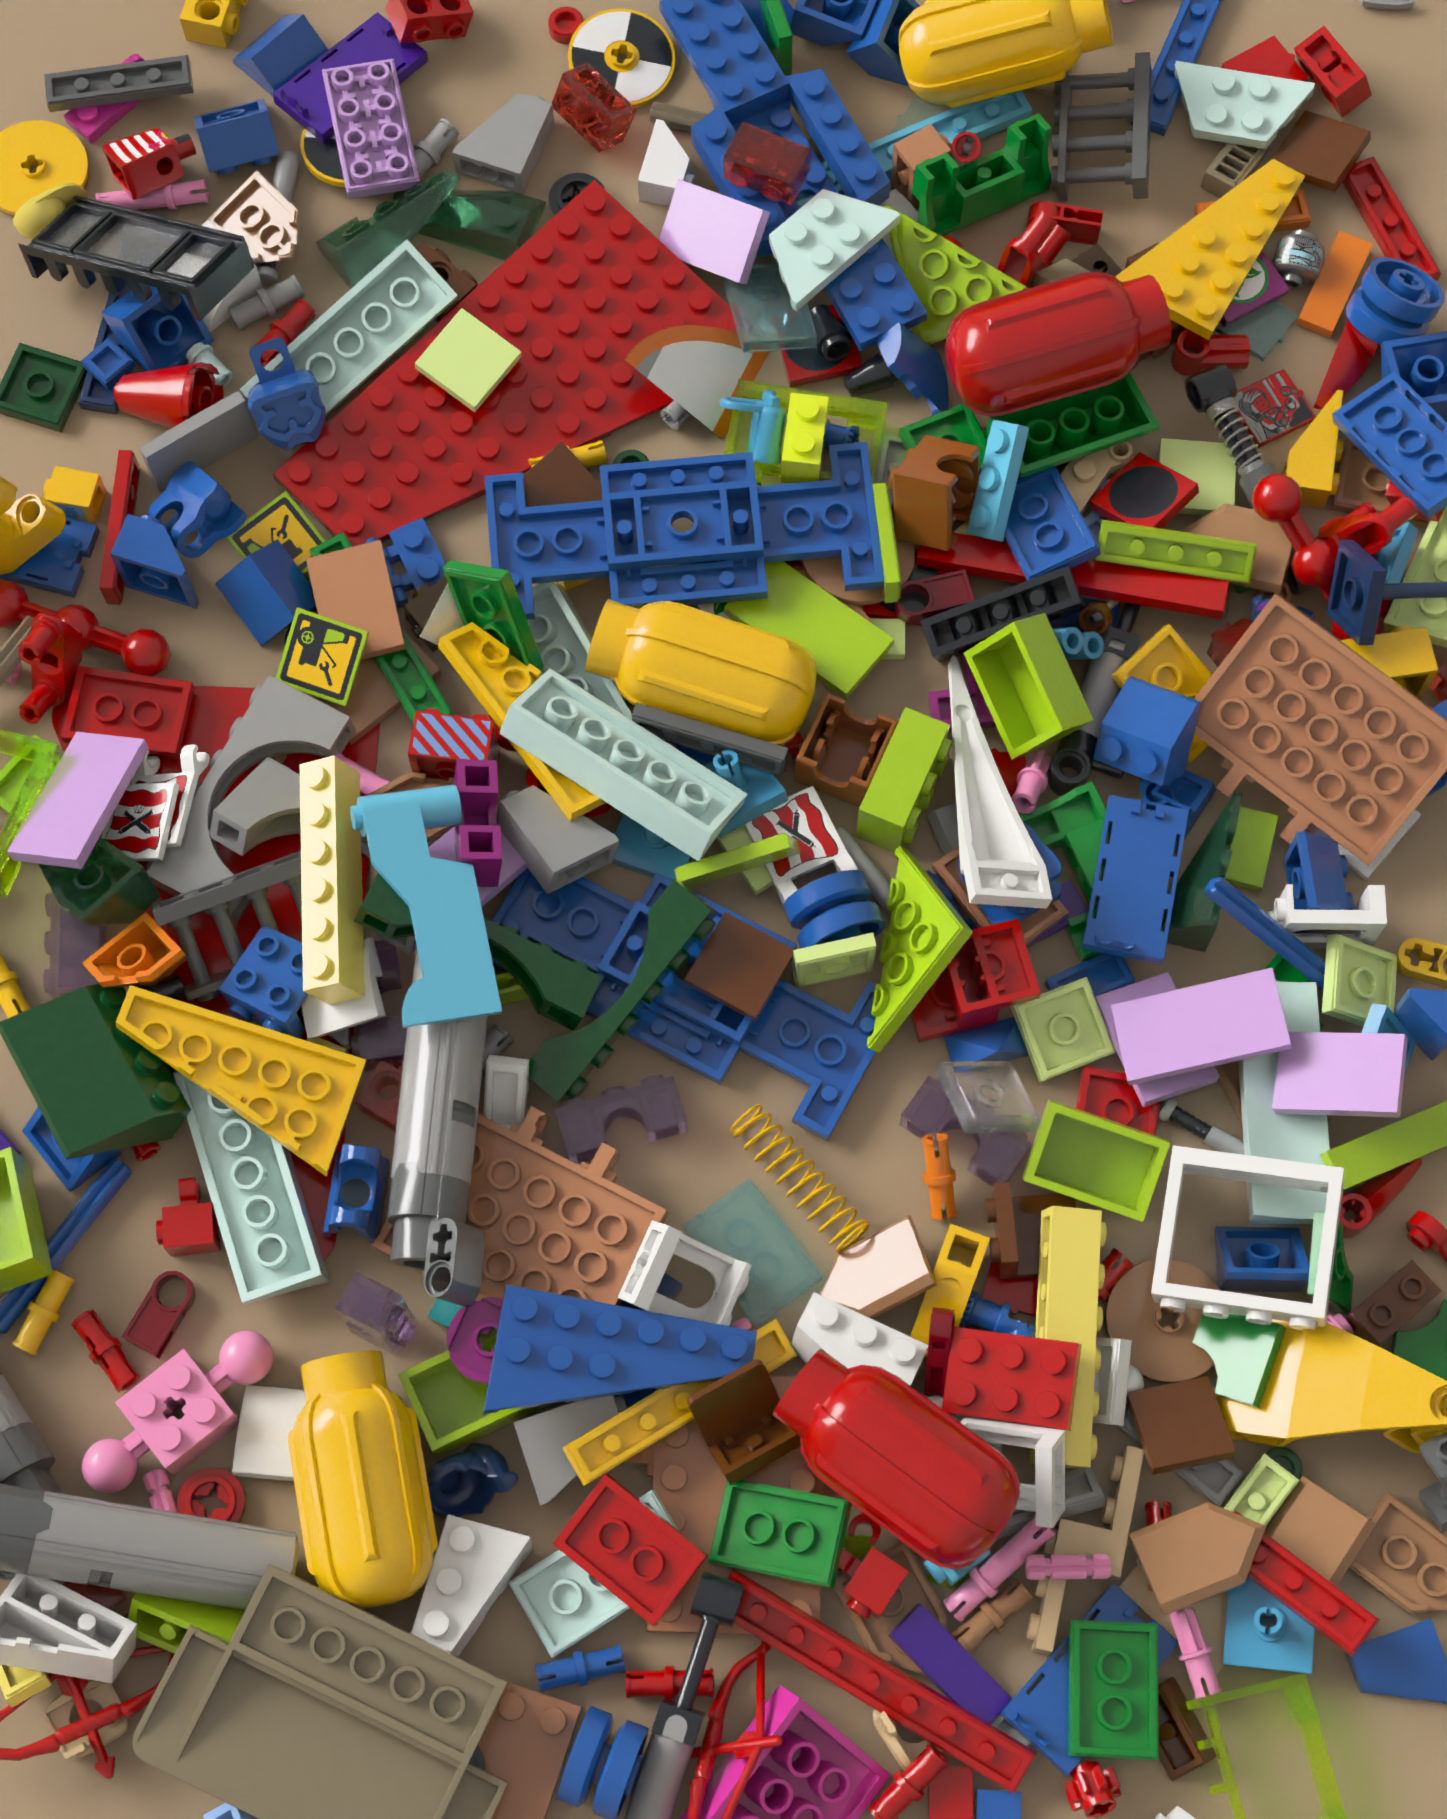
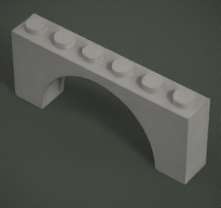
[146,675,356,927]
[209,757,417,955]

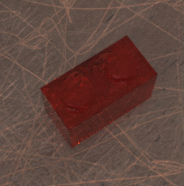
[723,122,811,205]

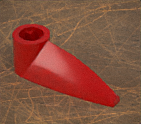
[1313,319,1378,410]
[1339,1158,1422,1238]

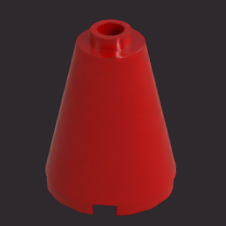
[113,362,224,429]

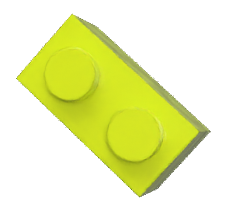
[780,393,829,483]

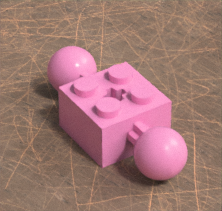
[82,1330,274,1494]

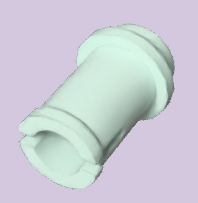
[186,342,233,388]

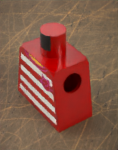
[102,128,196,200]

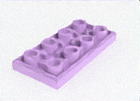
[322,58,420,199]
[7,732,149,869]
[1111,968,1292,1085]

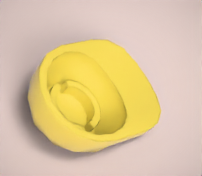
[13,183,88,240]

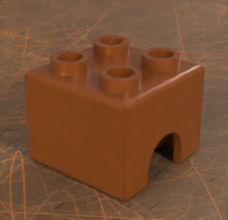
[888,435,979,551]
[794,693,899,807]

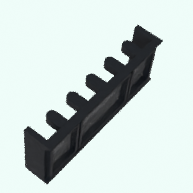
[18,195,255,321]

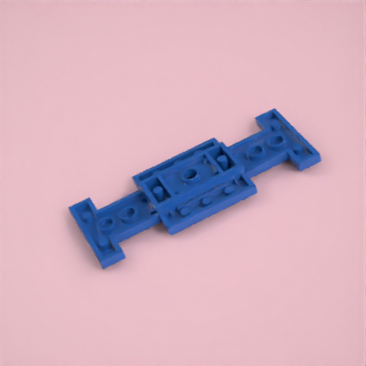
[484,442,884,620]
[492,868,877,1141]

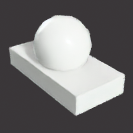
[483,1054,530,1129]
[1093,1337,1144,1426]

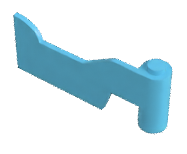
[350,785,502,1028]

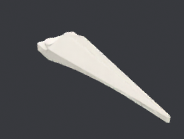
[948,655,1052,909]

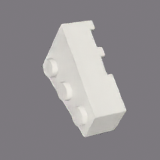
[791,1292,928,1386]
[411,1515,533,1656]
[0,1574,137,1683]

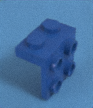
[219,927,309,1039]

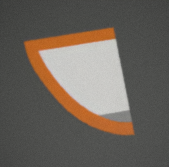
[625,325,770,441]

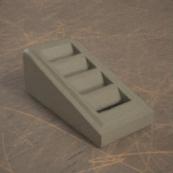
[1201,143,1269,198]

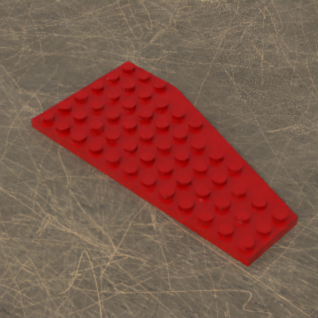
[273,180,753,547]

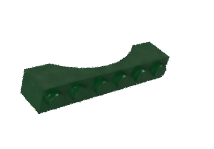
[354,873,602,1031]
[528,879,718,1102]

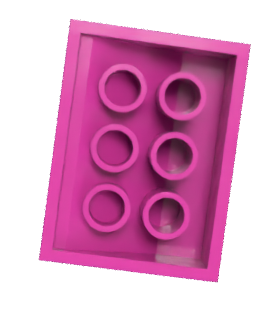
[680,1685,891,1819]

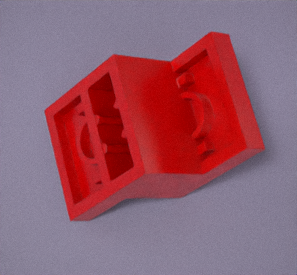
[910,918,1041,1043]

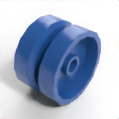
[1346,257,1445,345]
[783,870,886,948]
[557,1706,649,1819]

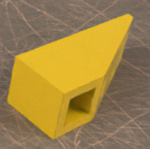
[1282,390,1344,509]
[910,1223,990,1358]

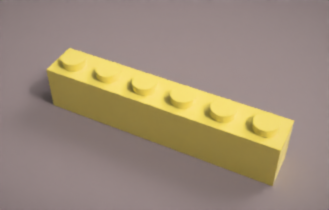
[300,755,365,1005]
[1029,1206,1107,1469]

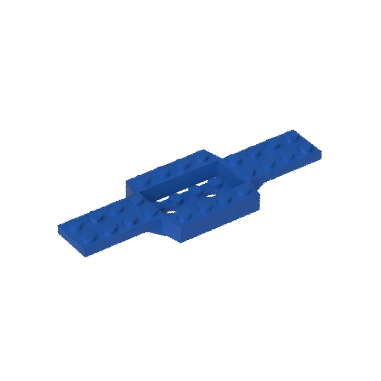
[659,0,928,351]

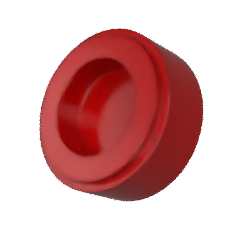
[548,7,584,44]

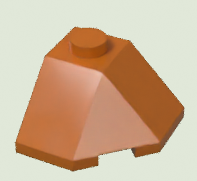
[82,912,186,987]

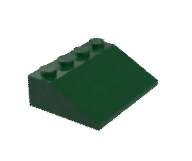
[0,984,191,1160]

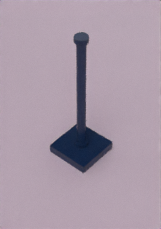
[1326,540,1447,645]

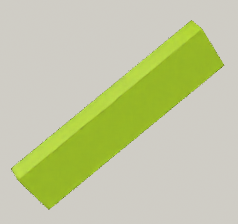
[1095,520,1257,584]
[1320,1101,1447,1191]

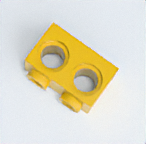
[179,0,248,49]

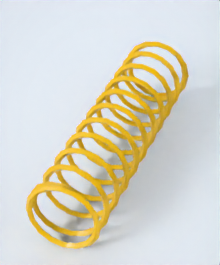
[730,1104,870,1253]

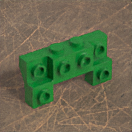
[912,113,1052,235]
[1019,781,1112,962]

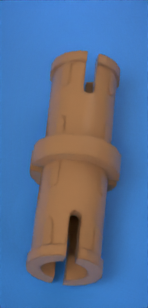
[951,1578,1034,1655]

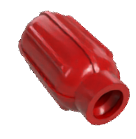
[945,271,1172,417]
[773,1349,1021,1569]

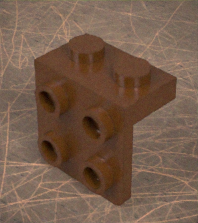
[985,1182,1076,1279]
[687,1359,801,1486]

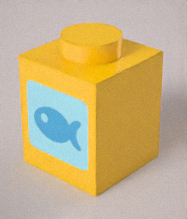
[43,466,107,525]

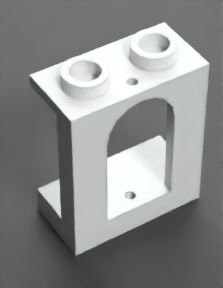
[1268,884,1387,949]
[618,1220,752,1326]
[960,1416,1065,1528]

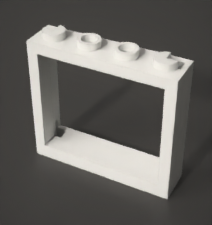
[1151,1146,1345,1331]

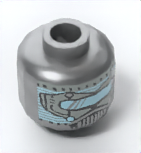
[1272,230,1325,289]

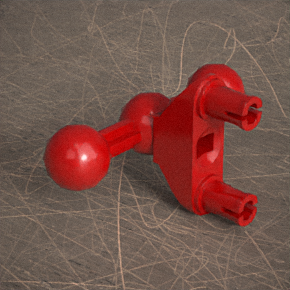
[941,210,1071,288]
[1252,474,1418,640]
[0,580,171,724]

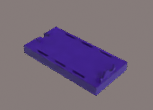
[273,12,428,144]

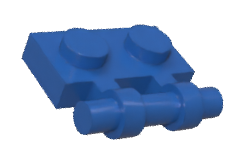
[365,517,446,608]

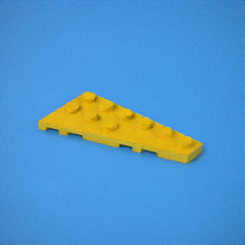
[116,985,366,1177]

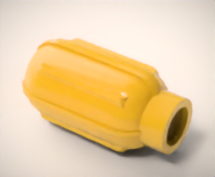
[899,0,1114,108]
[585,599,817,746]
[288,1350,438,1609]

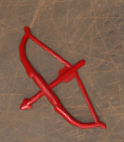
[688,1641,783,1819]
[0,1645,175,1779]

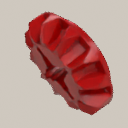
[177,1468,246,1523]

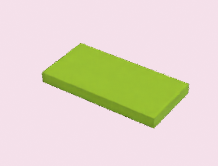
[724,561,894,700]

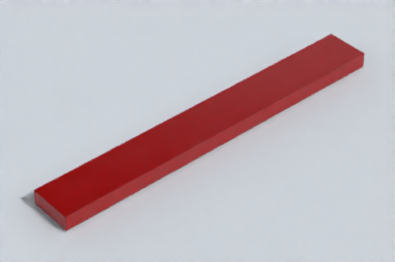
[916,532,1229,620]
[727,1568,1036,1794]

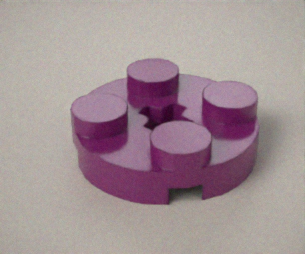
[446,1297,503,1385]

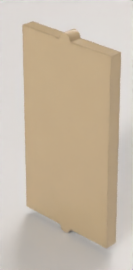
[1119,1558,1228,1676]

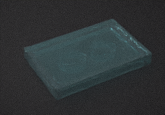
[722,263,818,352]
[683,1178,823,1327]

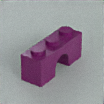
[453,759,502,887]

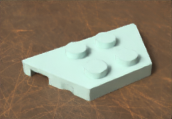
[1174,61,1315,149]
[769,189,900,312]

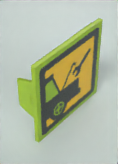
[226,491,326,574]
[276,607,369,706]

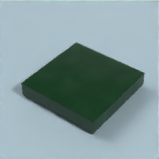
[0,343,87,433]

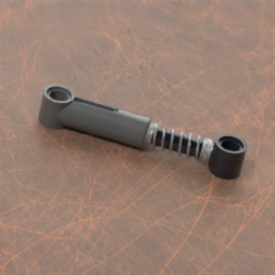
[1185,363,1311,595]

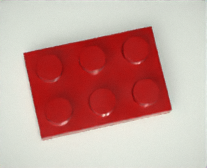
[61,666,195,759]
[942,1327,1082,1431]
[553,1474,709,1627]

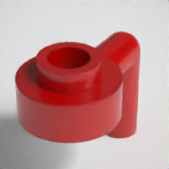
[1406,1210,1447,1263]

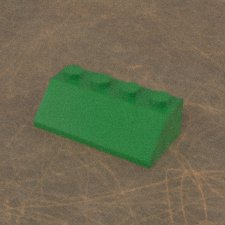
[985,372,1160,478]

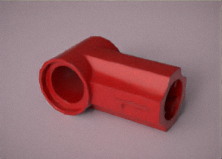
[1171,329,1250,376]

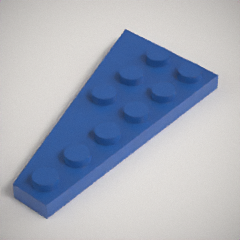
[483,1285,757,1414]

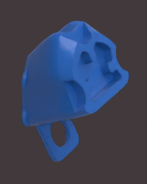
[247,338,326,450]

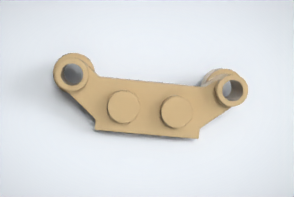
[1060,441,1134,514]

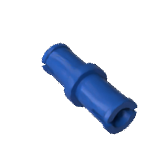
[535,1644,626,1693]

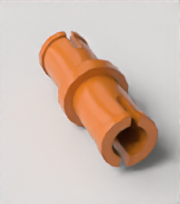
[921,1133,958,1220]

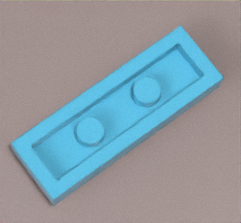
[967,420,1029,542]

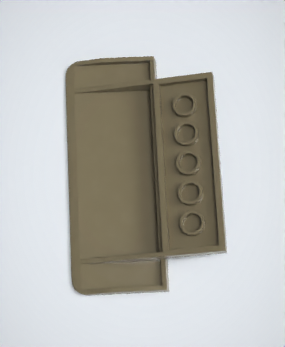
[132,1564,508,1819]

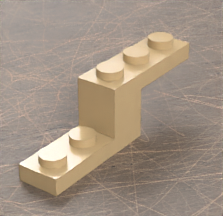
[1026,1446,1144,1655]

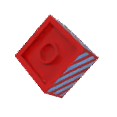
[408,708,500,781]

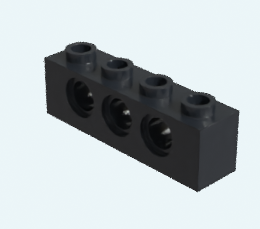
[921,566,1085,663]

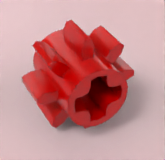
[1064,1761,1122,1818]

